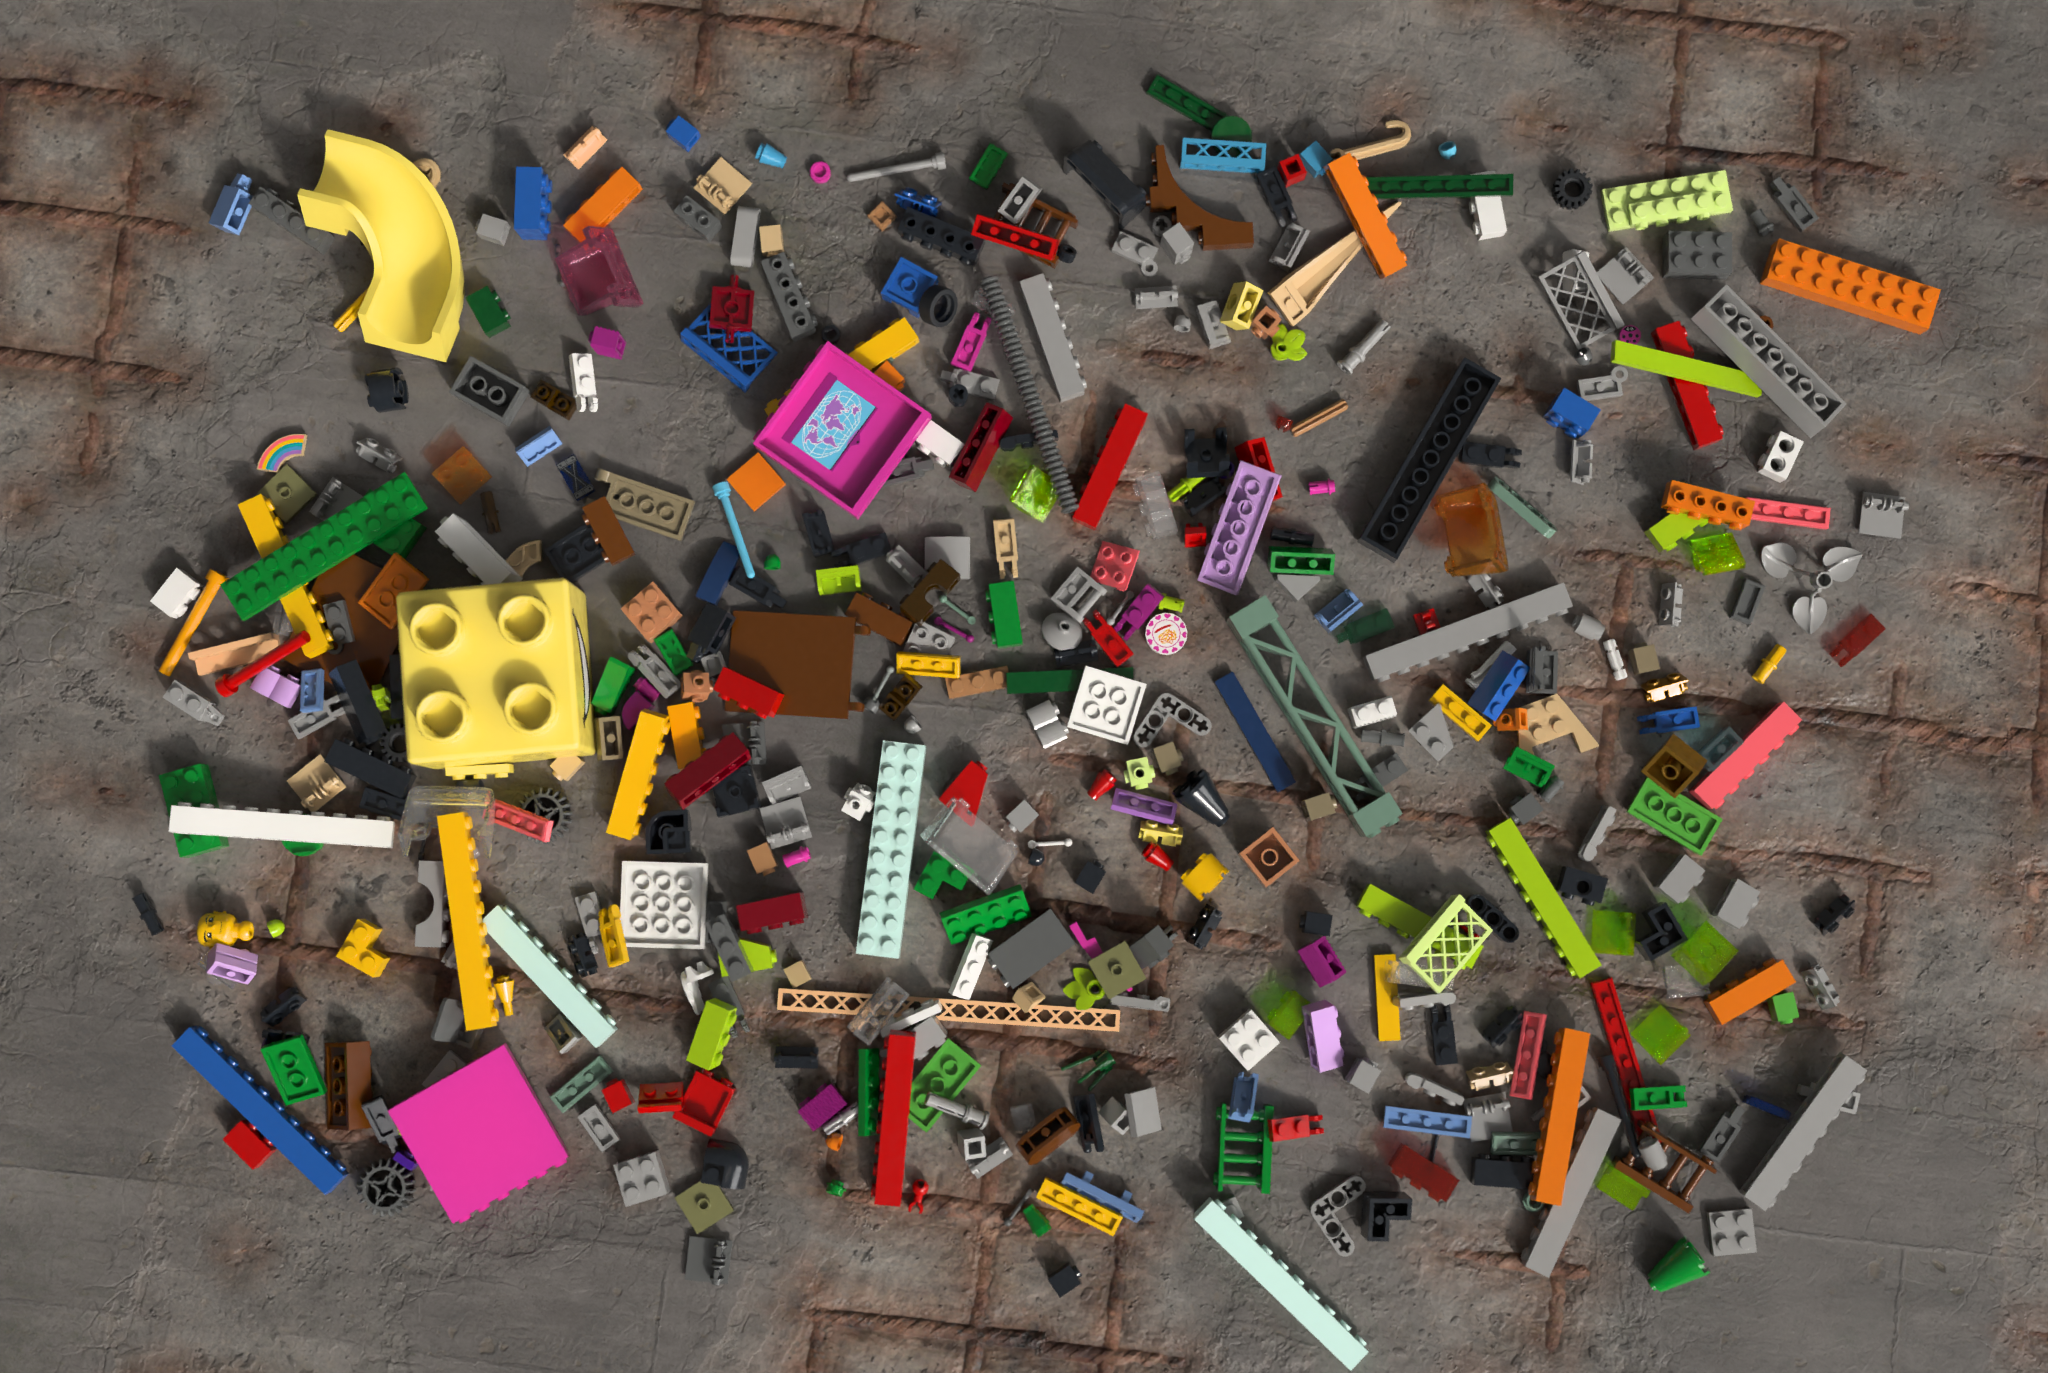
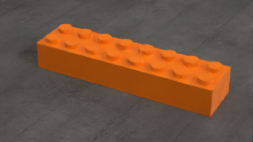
[1760,238,1941,335]

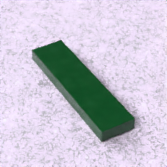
[1146,74,1228,131]

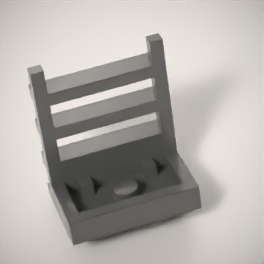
[1526,646,1558,694]

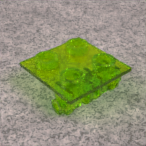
[1591,910,1636,956]
[1630,1004,1691,1065]

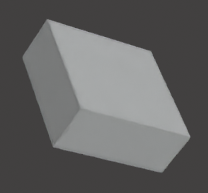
[701,651,727,678]

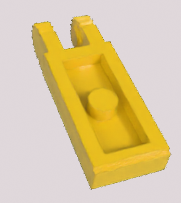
[598,904,629,967]

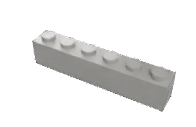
[1020,273,1087,403]

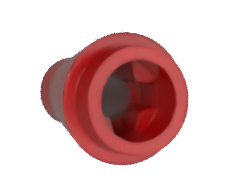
[1087,769,1117,801]
[1141,841,1174,871]

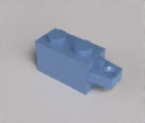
[209,174,253,235]

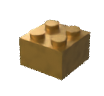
[1641,733,1708,798]

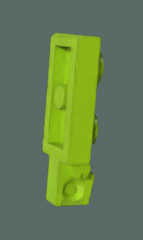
[371,684,391,711]

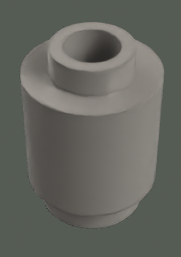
[1571,613,1605,641]
[1638,1136,1668,1171]

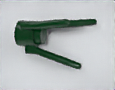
[1061,1049,1116,1091]

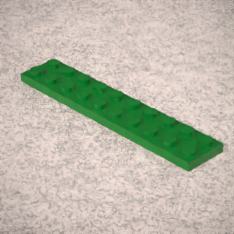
[220,472,428,621]

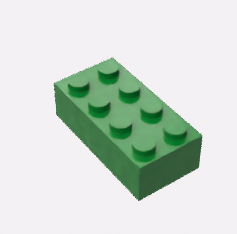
[159,764,229,858]

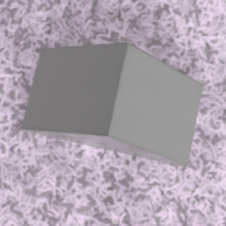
[1275,574,1320,603]
[544,1013,582,1054]

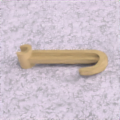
[1330,120,1411,161]

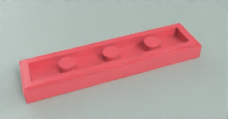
[1745,497,1831,530]
[482,797,554,842]
[1509,1011,1547,1100]

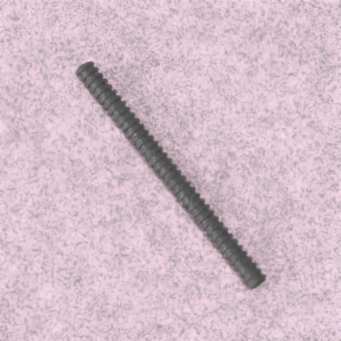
[980,275,1079,514]

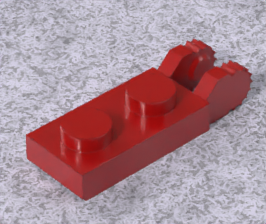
[1082,609,1134,667]
[1268,1114,1324,1142]

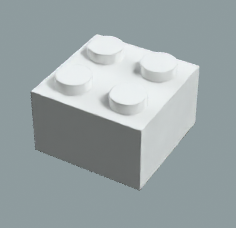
[1218,1009,1280,1071]

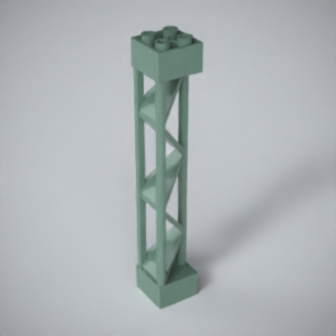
[1226,595,1403,838]

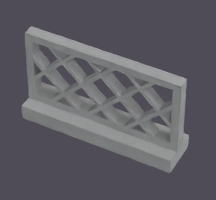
[1538,251,1625,350]

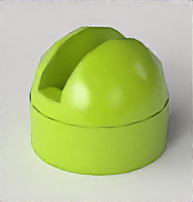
[266,919,285,938]

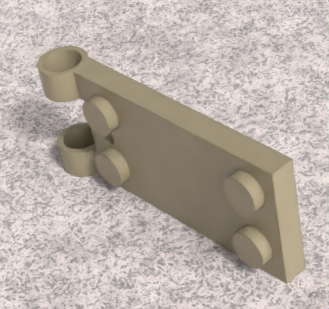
[584,468,695,541]

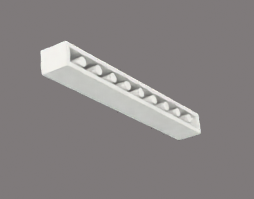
[169,802,395,848]

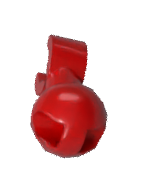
[908,1179,929,1214]

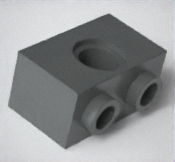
[674,195,722,243]

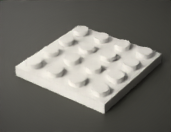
[620,861,709,949]

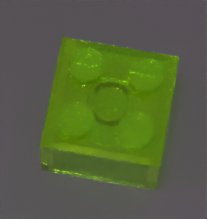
[1671,921,1738,986]

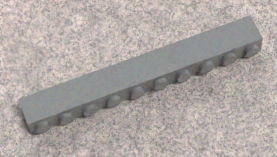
[1363,582,1573,683]

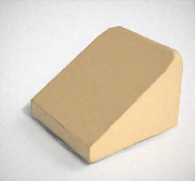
[784,960,812,988]
[1012,982,1046,1013]

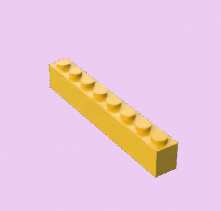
[764,317,919,416]
[238,494,334,658]

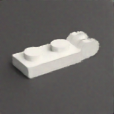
[569,353,598,412]

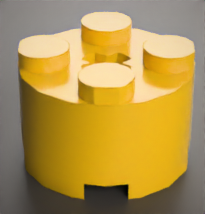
[1180,853,1229,901]

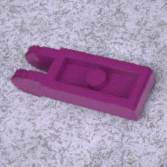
[1114,583,1165,641]

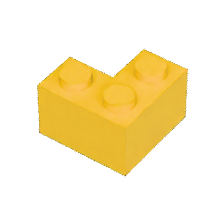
[336,919,390,978]

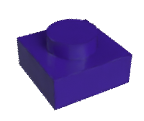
[393,1149,418,1171]

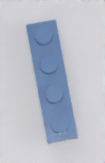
[1383,1106,1472,1138]

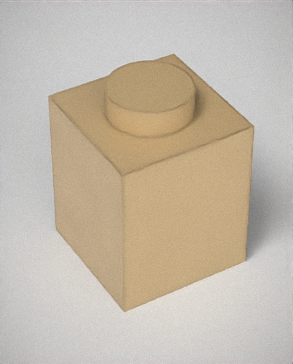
[759,225,784,258]
[550,756,585,781]

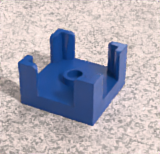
[881,257,939,319]

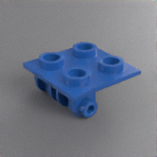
[895,187,942,218]

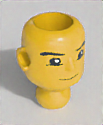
[197,911,254,950]

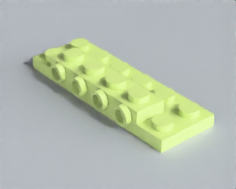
[1601,170,1733,232]

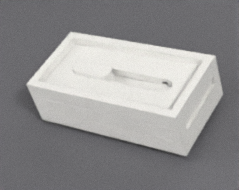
[435,514,523,585]

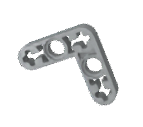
[1133,693,1211,748]
[1310,1175,1366,1257]

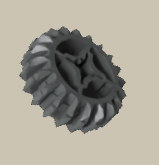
[518,787,573,844]
[357,1158,416,1217]

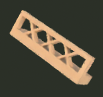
[188,633,280,676]

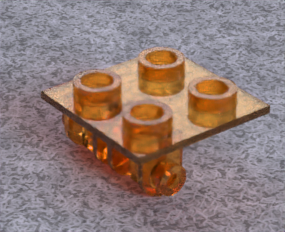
[431,446,492,505]

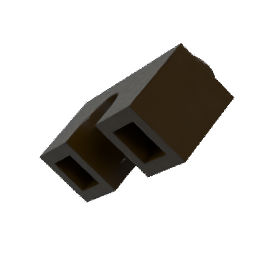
[900,559,961,627]

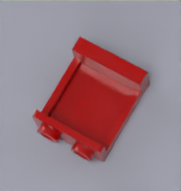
[672,1068,736,1137]

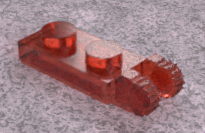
[1829,613,1886,667]

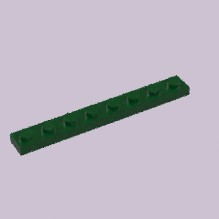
[1366,174,1514,199]

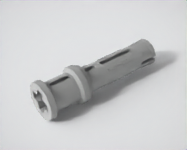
[1337,319,1391,375]
[924,1091,989,1130]

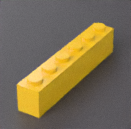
[606,709,671,840]

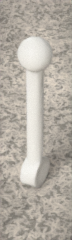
[1028,838,1072,849]

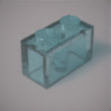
[1698,726,1744,772]

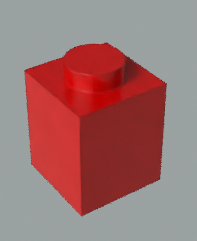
[1277,154,1307,187]
[601,1078,635,1114]

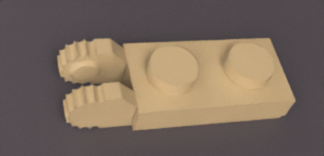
[993,518,1018,579]

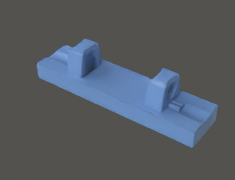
[1060,1171,1144,1223]

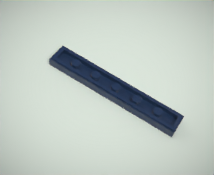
[1214,672,1296,793]

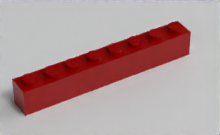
[871,1030,916,1207]

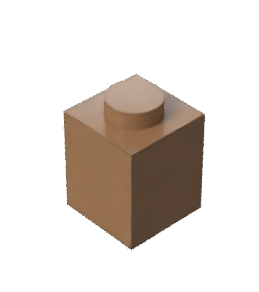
[747,842,779,876]

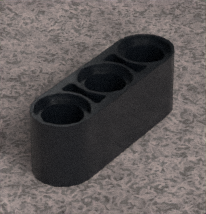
[1464,894,1519,943]

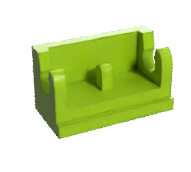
[816,565,862,596]

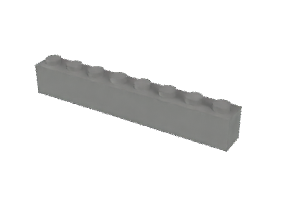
[1739,1052,1868,1211]
[1521,1107,1621,1278]

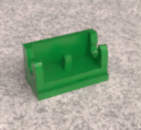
[1502,746,1555,788]

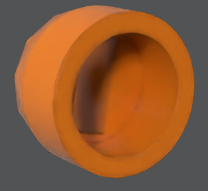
[825,1132,843,1151]

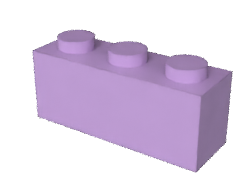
[1302,1000,1344,1073]

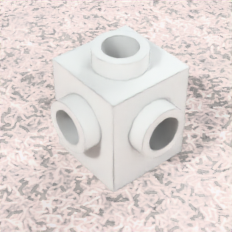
[841,783,876,821]

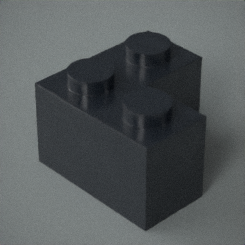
[1634,902,1688,961]
[1361,1191,1412,1241]

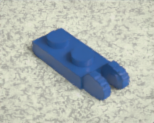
[1637,706,1700,735]

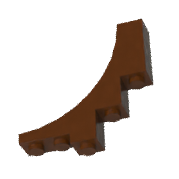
[1145,145,1254,251]

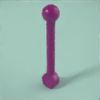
[934,617,974,643]

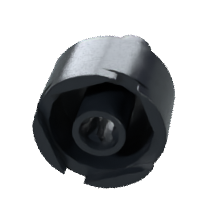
[365,367,409,413]

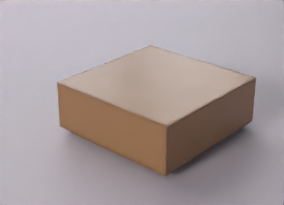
[867,201,897,232]

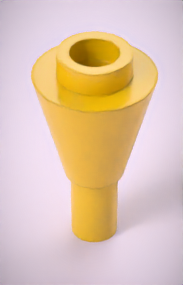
[493,975,514,1016]

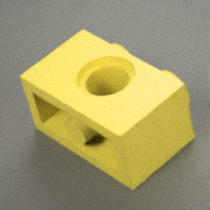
[1219,281,1263,330]

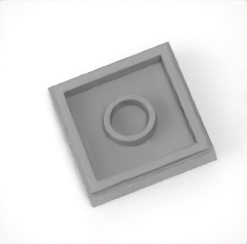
[1125,1087,1162,1138]

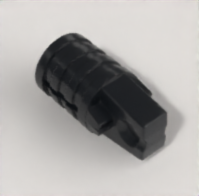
[948,384,968,407]

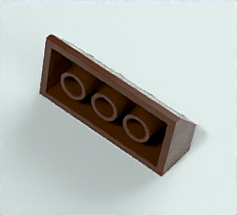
[325,1041,373,1130]

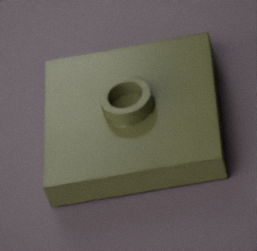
[256,464,318,524]
[1088,941,1146,999]
[675,1181,735,1234]

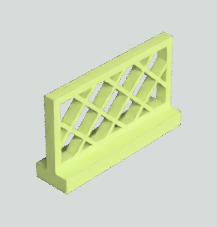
[1398,894,1493,994]

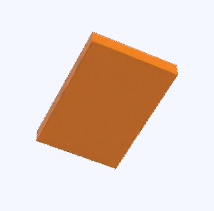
[358,553,429,629]

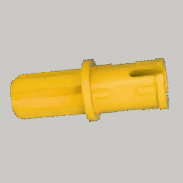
[1752,644,1786,684]

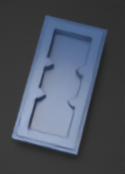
[515,426,562,467]
[300,668,324,713]

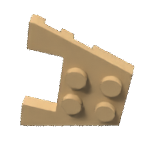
[1517,694,1599,755]

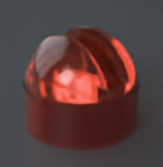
[1275,415,1293,433]

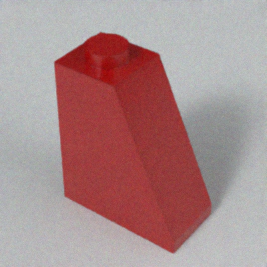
[939,761,988,827]

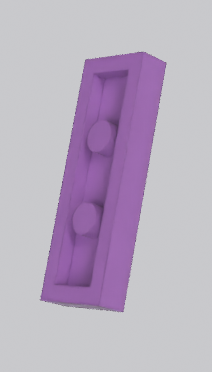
[1111,788,1178,825]

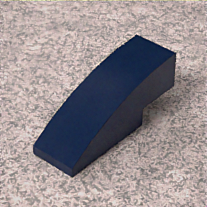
[696,541,740,606]

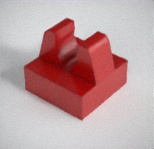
[1184,523,1206,548]
[1413,608,1441,635]

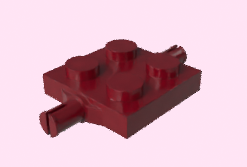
[709,274,754,343]

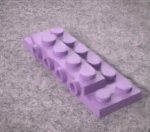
[1198,461,1282,595]

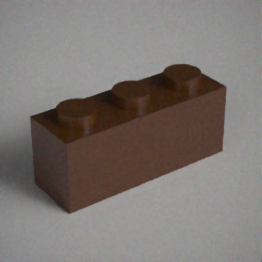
[581,496,636,566]
[844,592,913,647]

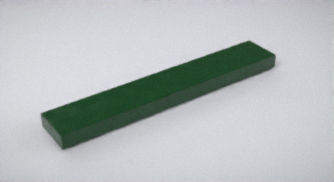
[1006,667,1134,694]

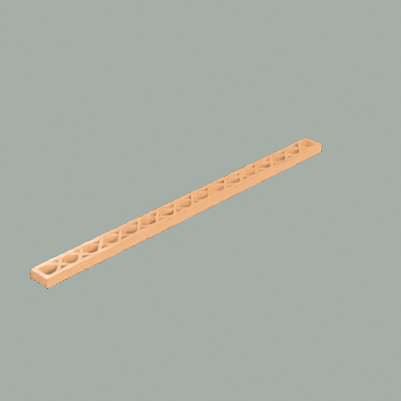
[777,988,1120,1032]

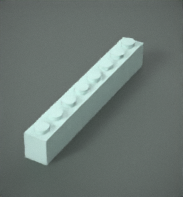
[483,905,618,1048]

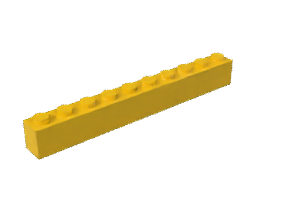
[437,812,499,1031]

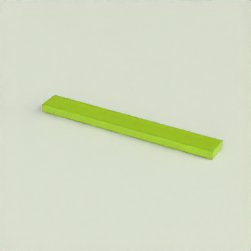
[1611,340,1762,397]

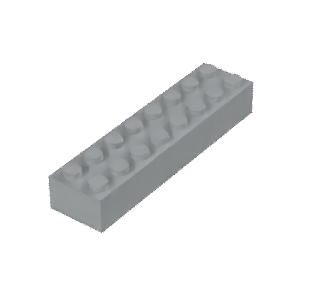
[1691,284,1846,438]

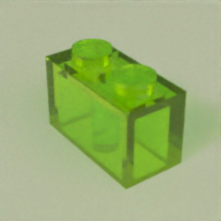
[1266,989,1311,1040]

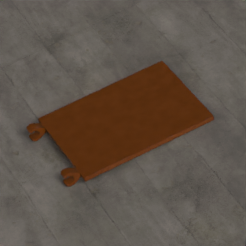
[282,554,424,697]
[725,610,871,719]

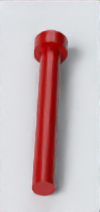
[215,630,311,697]

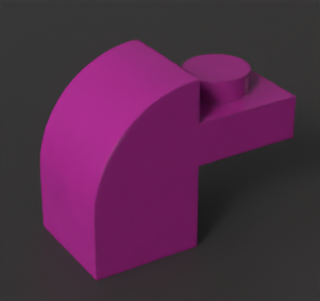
[622,691,655,731]

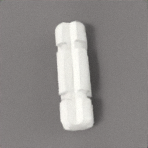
[1603,639,1627,680]

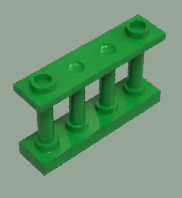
[1213,1102,1274,1194]

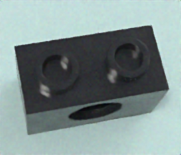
[1556,866,1608,906]

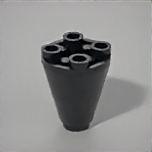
[1172,769,1230,827]

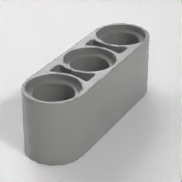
[730,206,760,268]

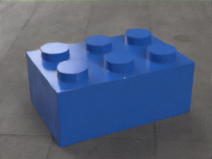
[514,167,553,240]

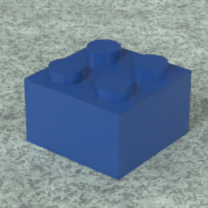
[1543,388,1601,439]

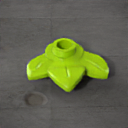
[1270,324,1307,361]
[1063,968,1105,1010]

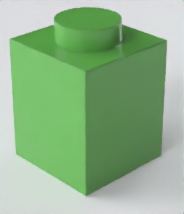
[1767,991,1799,1025]

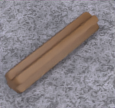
[1290,399,1348,437]

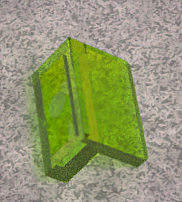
[1596,1165,1651,1210]

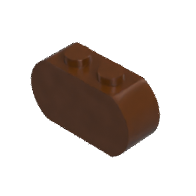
[1016,1107,1080,1165]

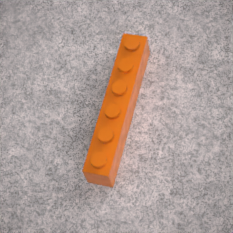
[1323,152,1407,279]

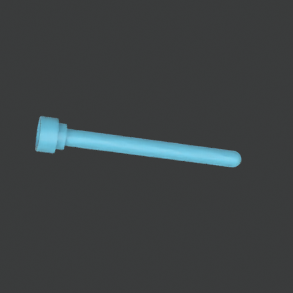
[712,482,755,578]

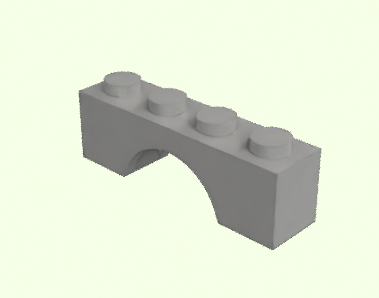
[415,861,450,947]

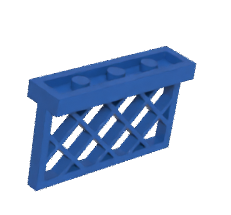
[680,303,778,392]

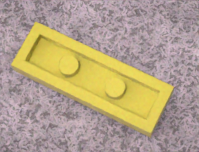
[445,764,514,780]

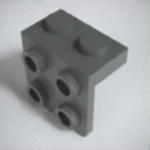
[431,998,484,1050]

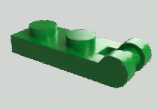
[1629,1085,1687,1110]

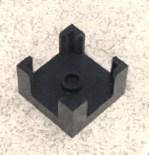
[1184,427,1230,478]
[713,765,762,818]

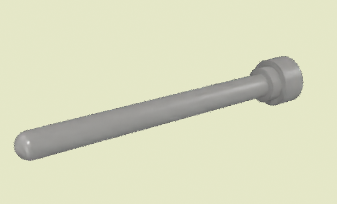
[847,152,946,182]

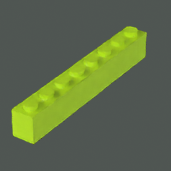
[1485,818,1601,979]

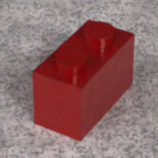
[222,1119,277,1170]

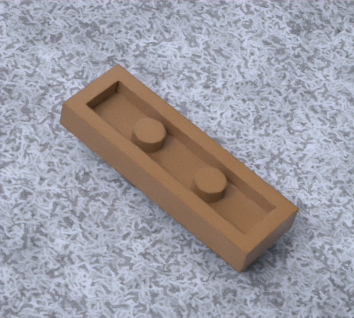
[945,666,1009,699]

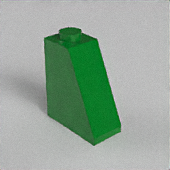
[591,656,636,716]

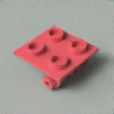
[1090,541,1140,592]

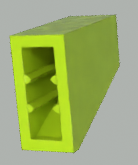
[717,937,777,977]

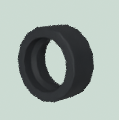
[919,285,958,328]

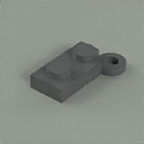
[323,600,355,654]

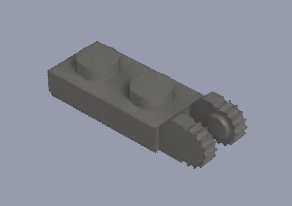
[1350,753,1408,801]
[708,976,750,1038]

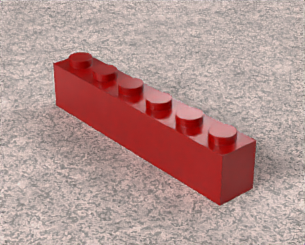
[1651,320,1723,450]
[1070,403,1148,531]

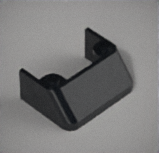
[1063,140,1146,231]

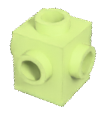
[1123,757,1155,790]

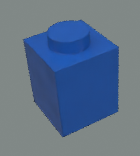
[666,115,701,152]

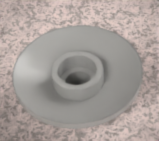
[1041,613,1082,651]

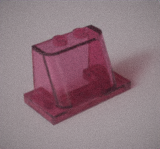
[555,226,644,316]

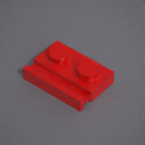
[637,1082,684,1113]

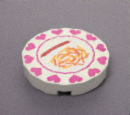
[1145,613,1187,655]

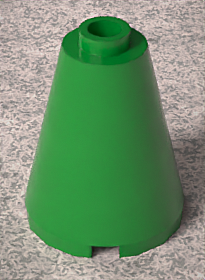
[1647,1236,1711,1292]

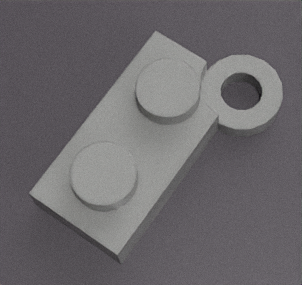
[1111,231,1158,277]
[1576,366,1628,401]

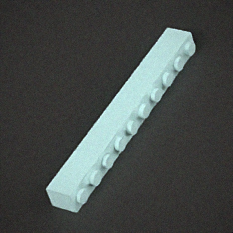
[1192,1197,1368,1371]

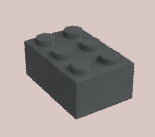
[1662,231,1732,280]
[449,356,530,427]

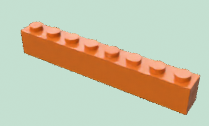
[1528,1028,1590,1206]

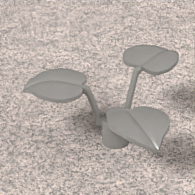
[1761,543,1863,634]

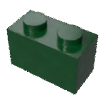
[465,286,511,338]

